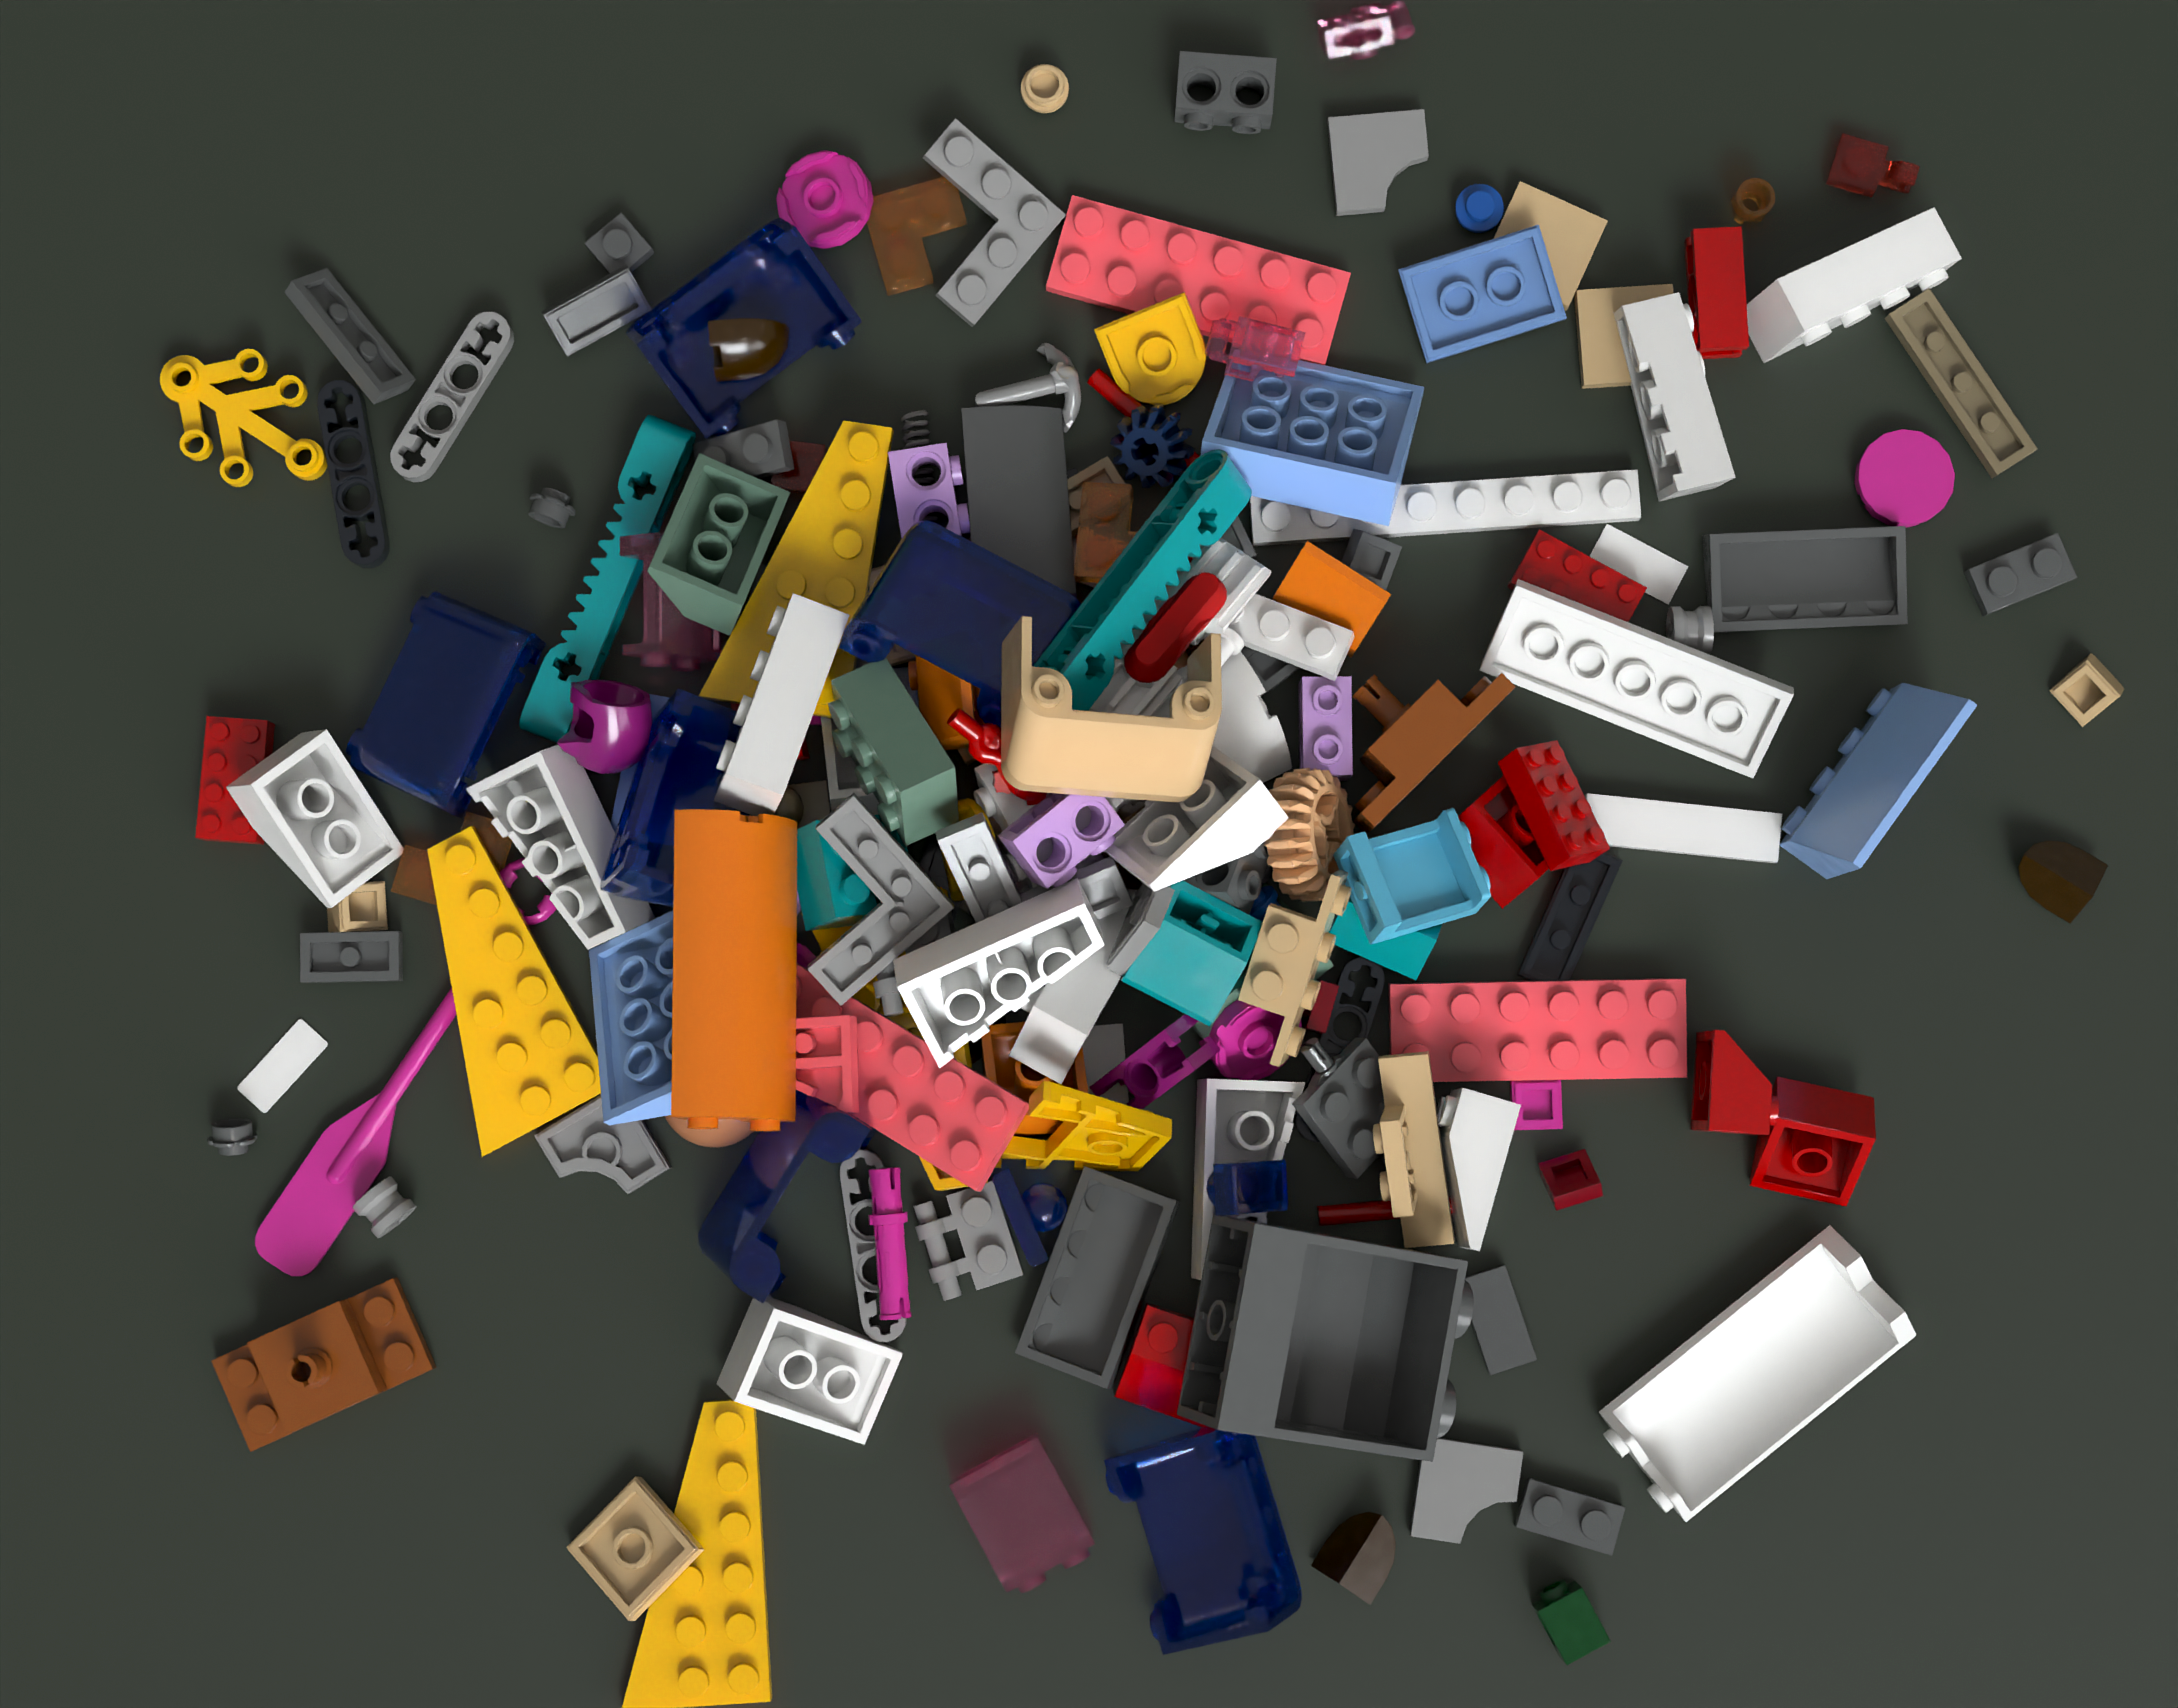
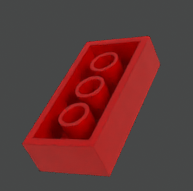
[1507,529,1647,622]
[195,716,275,845]
[1498,740,1610,871]

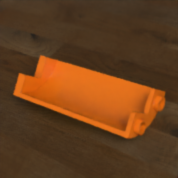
[671,809,797,1131]

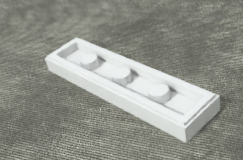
[1585,793,1782,863]

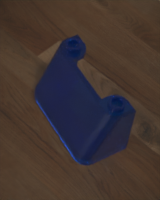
[626,218,862,439]
[839,521,1081,728]
[346,591,546,819]
[600,688,753,907]
[698,1090,877,1303]
[1104,1426,1302,1655]

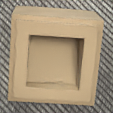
[2050,653,2124,727]
[327,881,388,932]

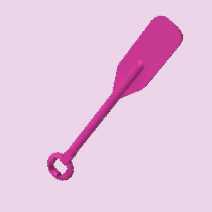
[255,858,557,1276]

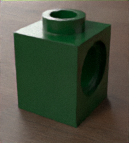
[1531,1579,1611,1665]

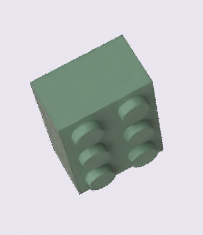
[828,656,959,846]

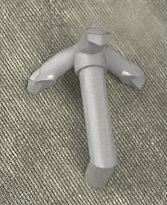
[975,343,1082,433]

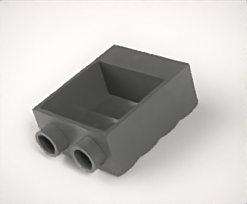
[1177,1214,1474,1462]

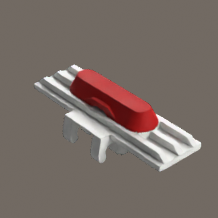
[1089,538,1271,716]

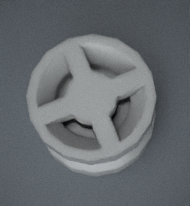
[1666,606,1714,654]
[352,1176,417,1238]

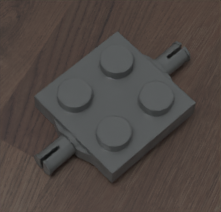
[1292,1037,1386,1179]

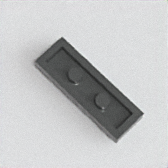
[284,268,416,405]

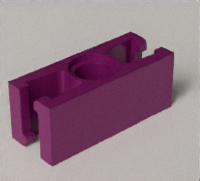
[1089,1014,1220,1109]

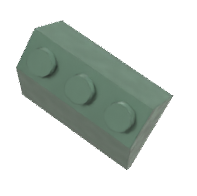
[647,453,790,636]

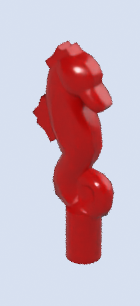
[947,708,1047,806]

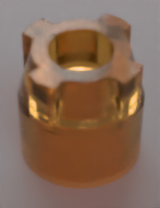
[1731,178,1775,225]

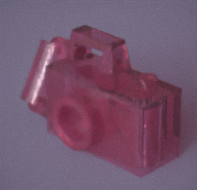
[1317,1,1415,60]
[1205,316,1306,382]

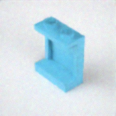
[1333,808,1491,945]

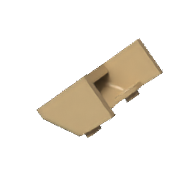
[1001,616,1222,802]

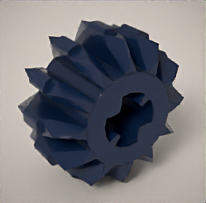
[1110,404,1195,488]

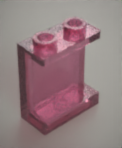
[620,532,720,671]
[949,1432,1095,1594]

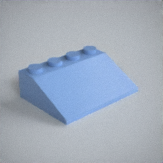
[1201,346,1424,526]
[1780,683,1977,879]
[589,910,673,1125]

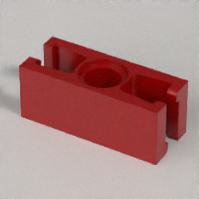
[1684,226,1749,359]

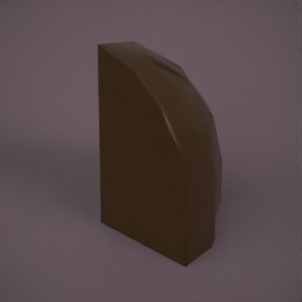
[708,318,790,382]
[2019,840,2108,924]
[1311,1512,1396,1605]

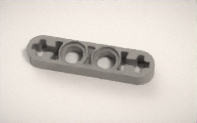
[390,312,514,482]
[840,1150,907,1342]

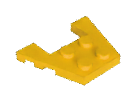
[995,1081,1172,1171]

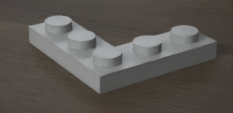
[923,118,1066,327]
[807,793,954,1006]
[935,812,1133,923]

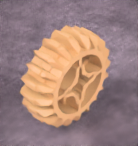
[1263,768,1356,902]

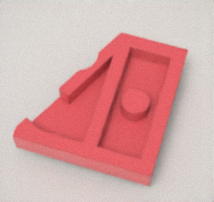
[796,1015,859,1114]

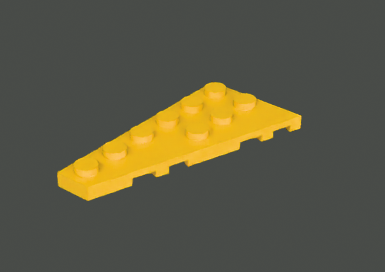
[699,421,894,718]
[427,826,601,1157]
[622,1399,772,1708]

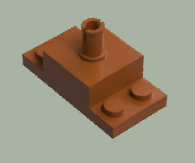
[1352,673,1516,834]
[211,1277,437,1452]

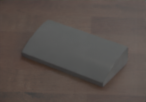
[961,405,1077,606]
[1703,526,1908,632]
[1015,1166,1181,1389]

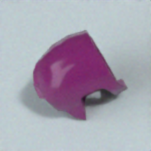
[557,680,652,774]

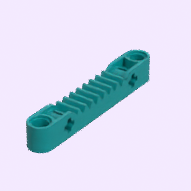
[519,414,696,743]
[1033,449,1252,711]

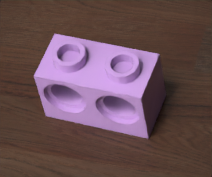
[888,443,970,556]
[1298,676,1353,781]
[997,793,1125,889]

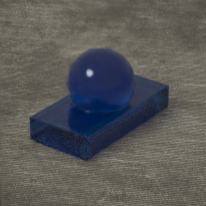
[1206,1160,1288,1216]
[992,1168,1068,1267]

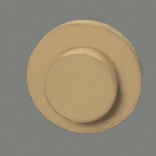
[1021,64,1069,113]

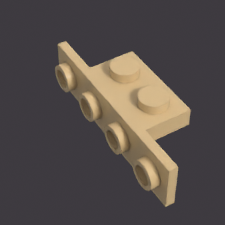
[1238,869,1352,1067]
[1373,1051,1455,1248]

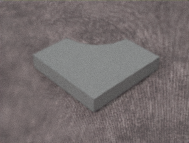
[1327,109,1429,216]
[1107,883,1175,976]
[534,1095,672,1194]
[1409,1438,1523,1544]

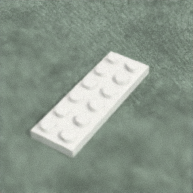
[1480,579,1794,778]

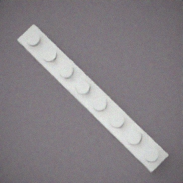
[1249,469,1641,546]

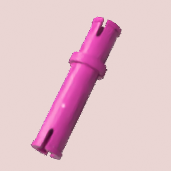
[868,1167,912,1320]

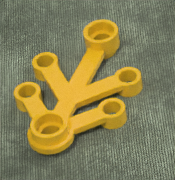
[160,349,327,487]

